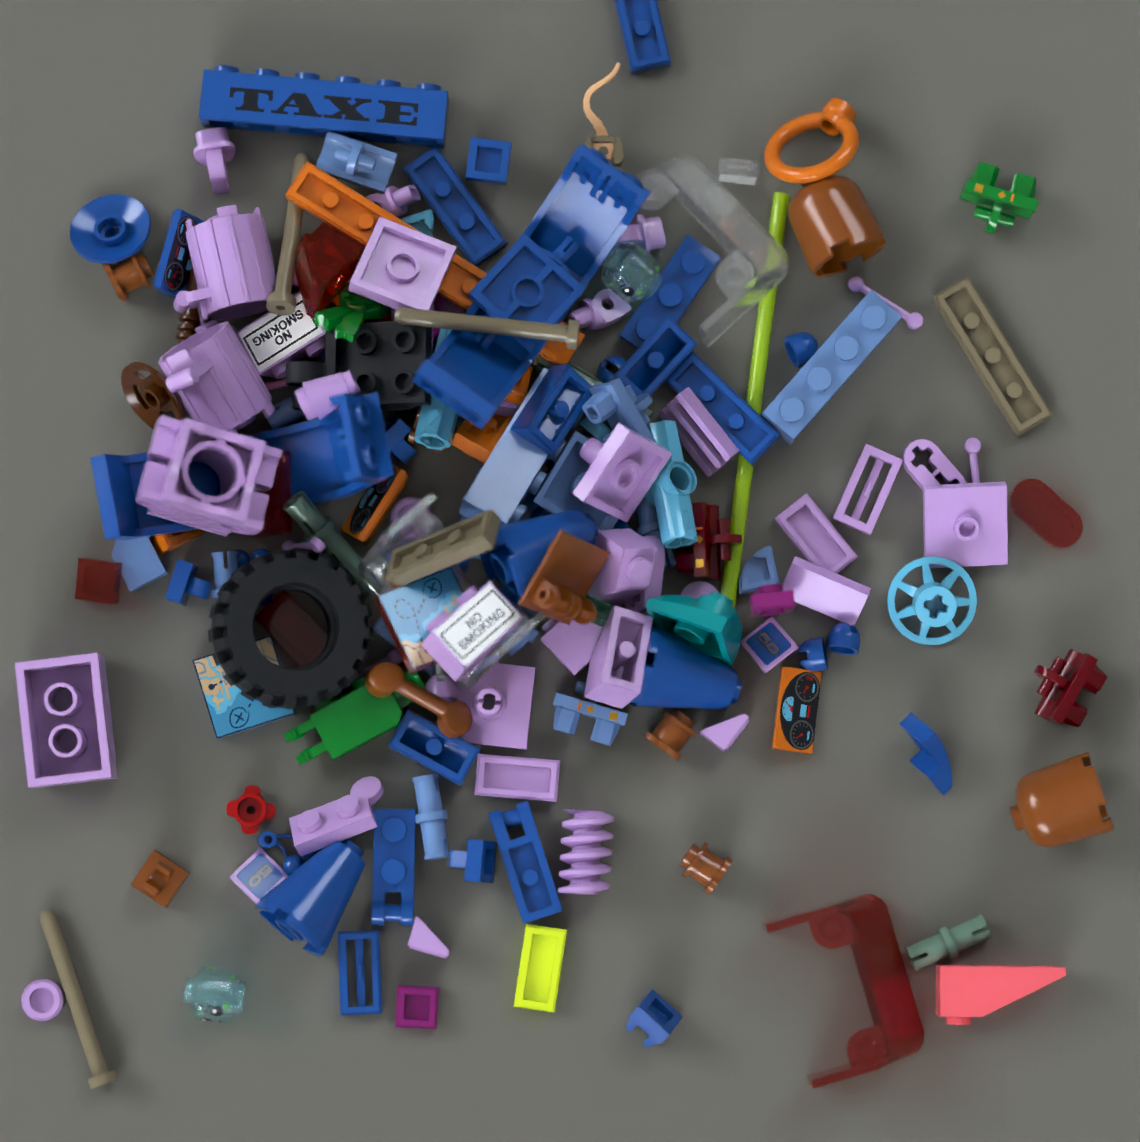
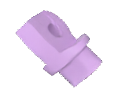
[193,127,236,195]
[365,185,421,218]
[611,214,666,257]
[565,289,632,331]

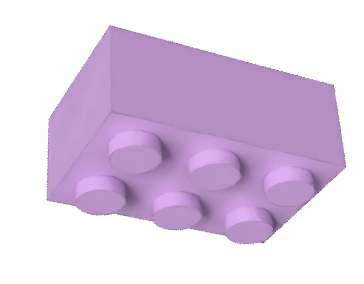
[15,653,118,788]

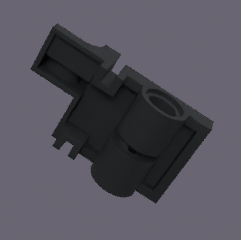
[286,321,432,410]

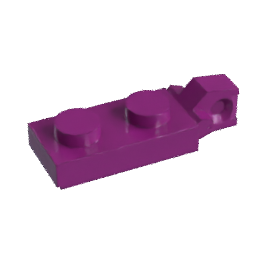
[749,584,795,618]

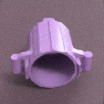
[173,205,305,324]
[158,318,276,434]

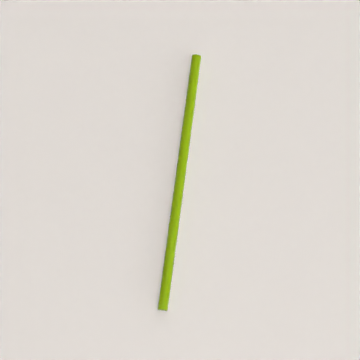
[720,192,789,608]

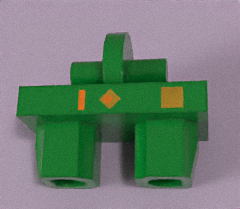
[960,162,1039,235]

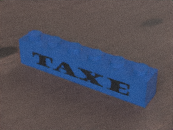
[199,65,449,148]

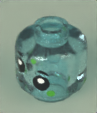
[601,242,662,303]
[183,966,245,1023]

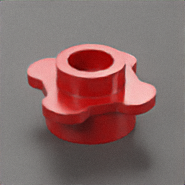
[226,785,276,835]

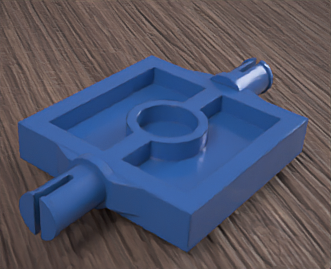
[468,234,586,352]

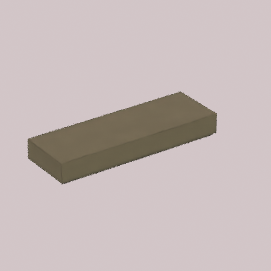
[385,509,501,589]

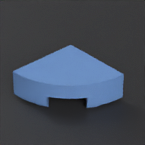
[738,546,779,595]

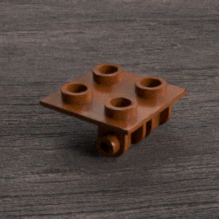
[518,530,610,625]

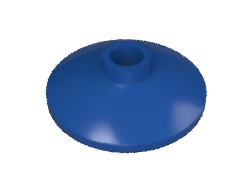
[70,194,151,264]

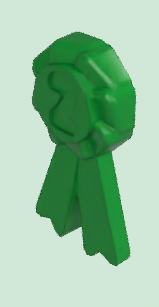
[314,290,390,342]

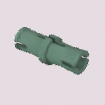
[905,914,992,972]

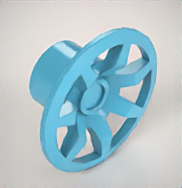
[887,556,977,645]

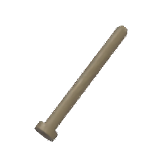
[266,153,311,316]
[394,307,580,350]
[40,909,118,1089]

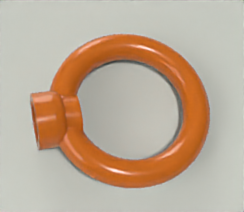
[764,98,859,184]

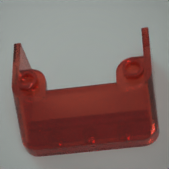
[762,894,924,1089]

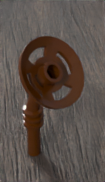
[121,269,201,429]

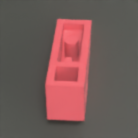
[935,965,1066,1025]

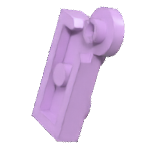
[289,776,384,857]

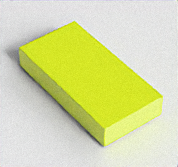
[514,923,567,1013]

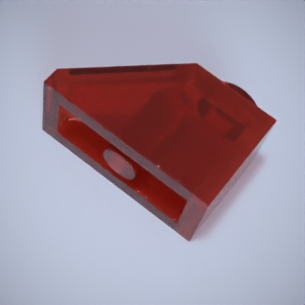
[295,222,365,319]

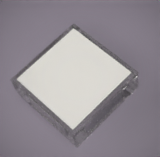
[716,157,760,186]

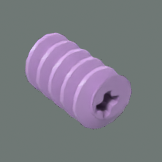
[558,809,614,895]

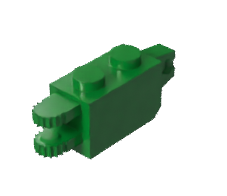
[283,669,425,765]

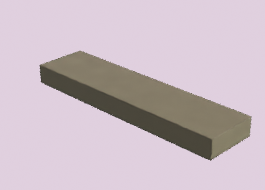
[932,276,1053,437]

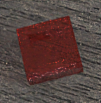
[75,557,122,604]

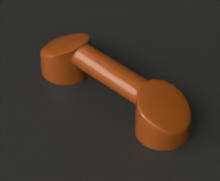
[365,662,472,738]

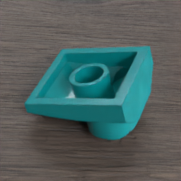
[645,592,743,666]

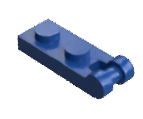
[488,800,563,924]
[371,809,416,926]

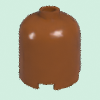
[788,175,886,278]
[1009,752,1114,848]

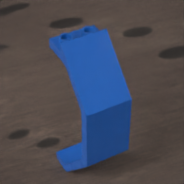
[412,144,651,430]
[90,392,394,540]

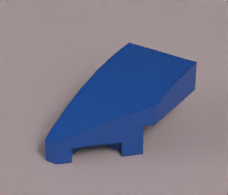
[899,713,952,796]

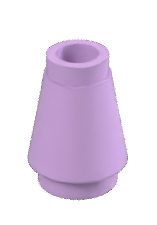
[295,369,360,421]

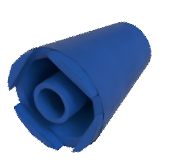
[479,509,598,607]
[628,626,742,710]
[255,839,366,957]

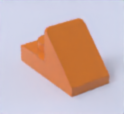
[451,413,514,464]

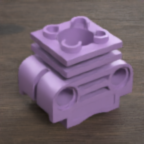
[135,415,283,537]

